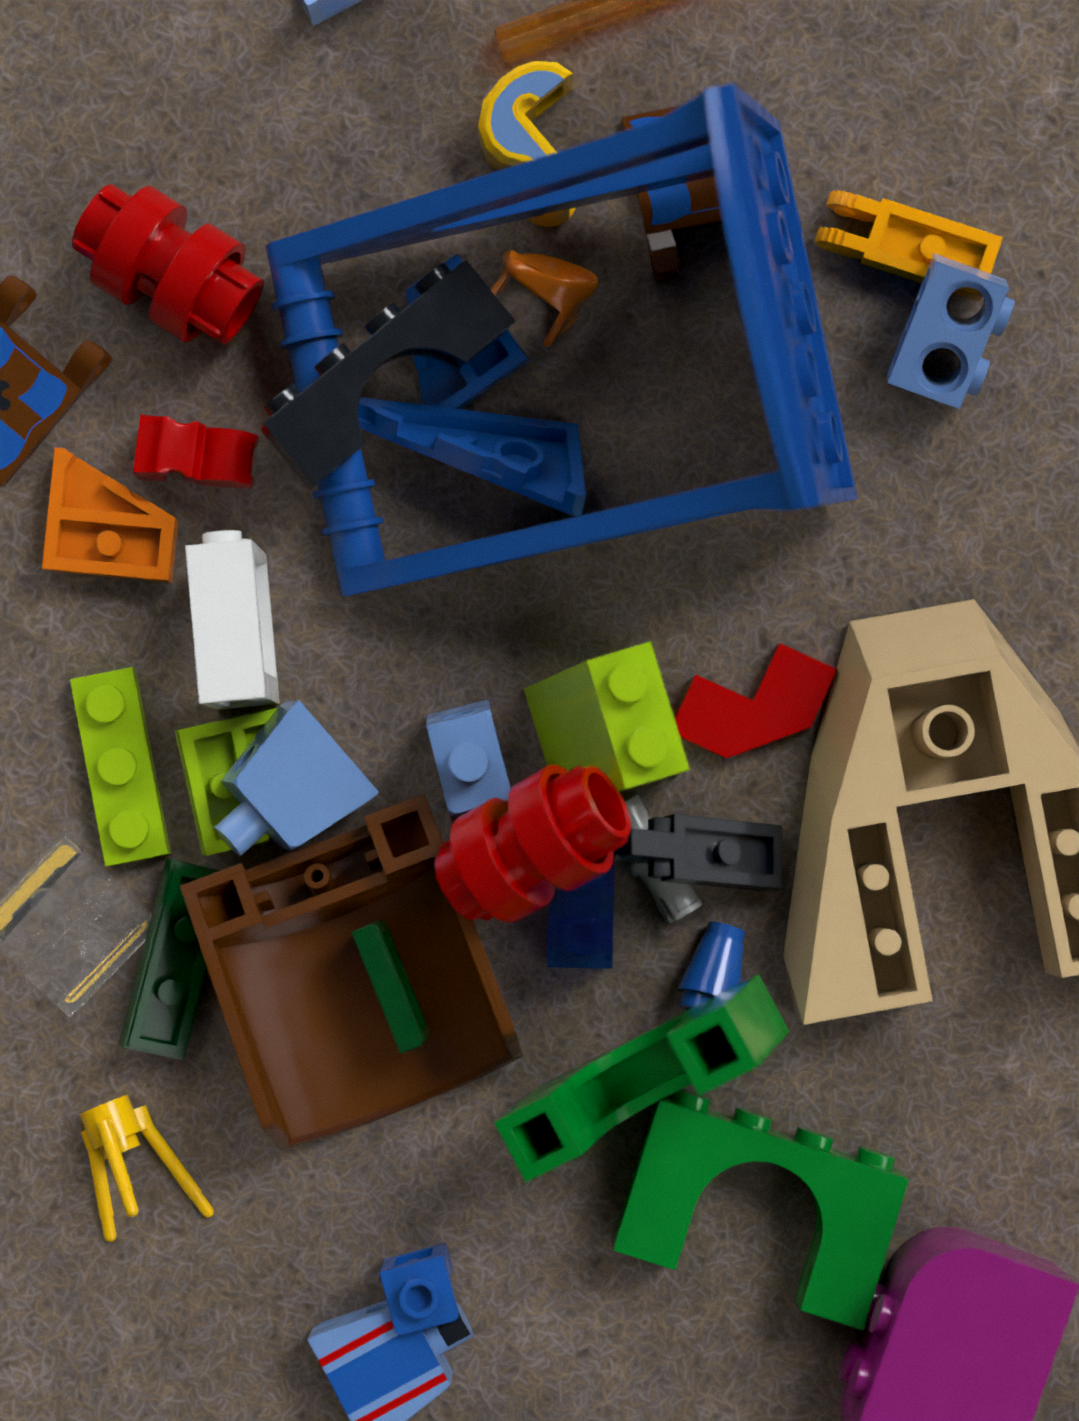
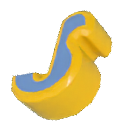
[478,61,576,227]

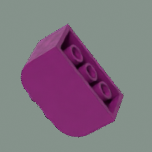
[839,1227,1079,1421]

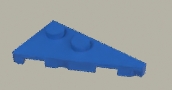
[358,397,586,516]

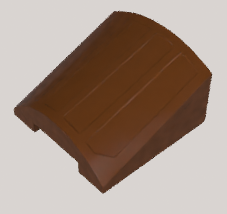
[180,794,523,1150]

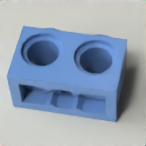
[887,253,1015,409]

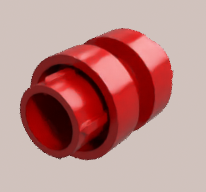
[72,184,264,345]
[435,765,631,923]

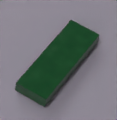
[118,858,221,1060]

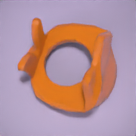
[490,250,599,347]

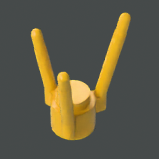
[80,1095,214,1242]

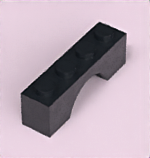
[261,259,515,490]

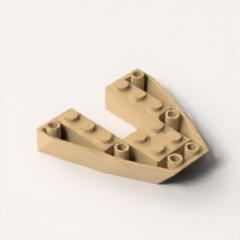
[783,599,1079,1025]

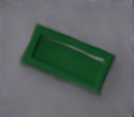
[352,919,431,1054]

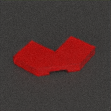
[675,643,837,759]

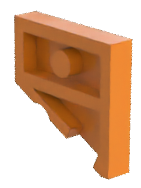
[42,447,179,583]

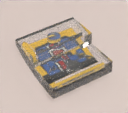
[0,831,152,1018]

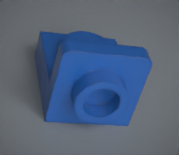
[379,1242,459,1335]

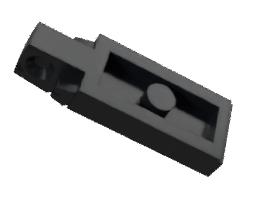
[613,814,783,892]

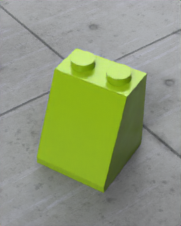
[524,641,690,792]

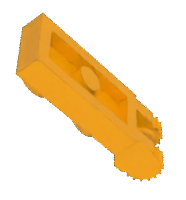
[814,190,1003,302]

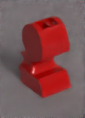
[133,414,259,488]

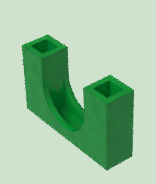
[494,974,790,1183]
[611,1089,909,1330]

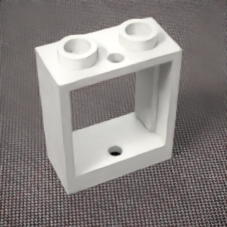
[185,530,280,710]

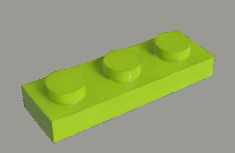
[70,667,171,867]

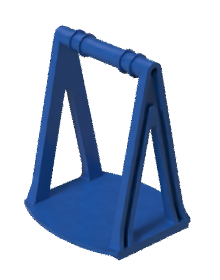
[265,83,858,597]

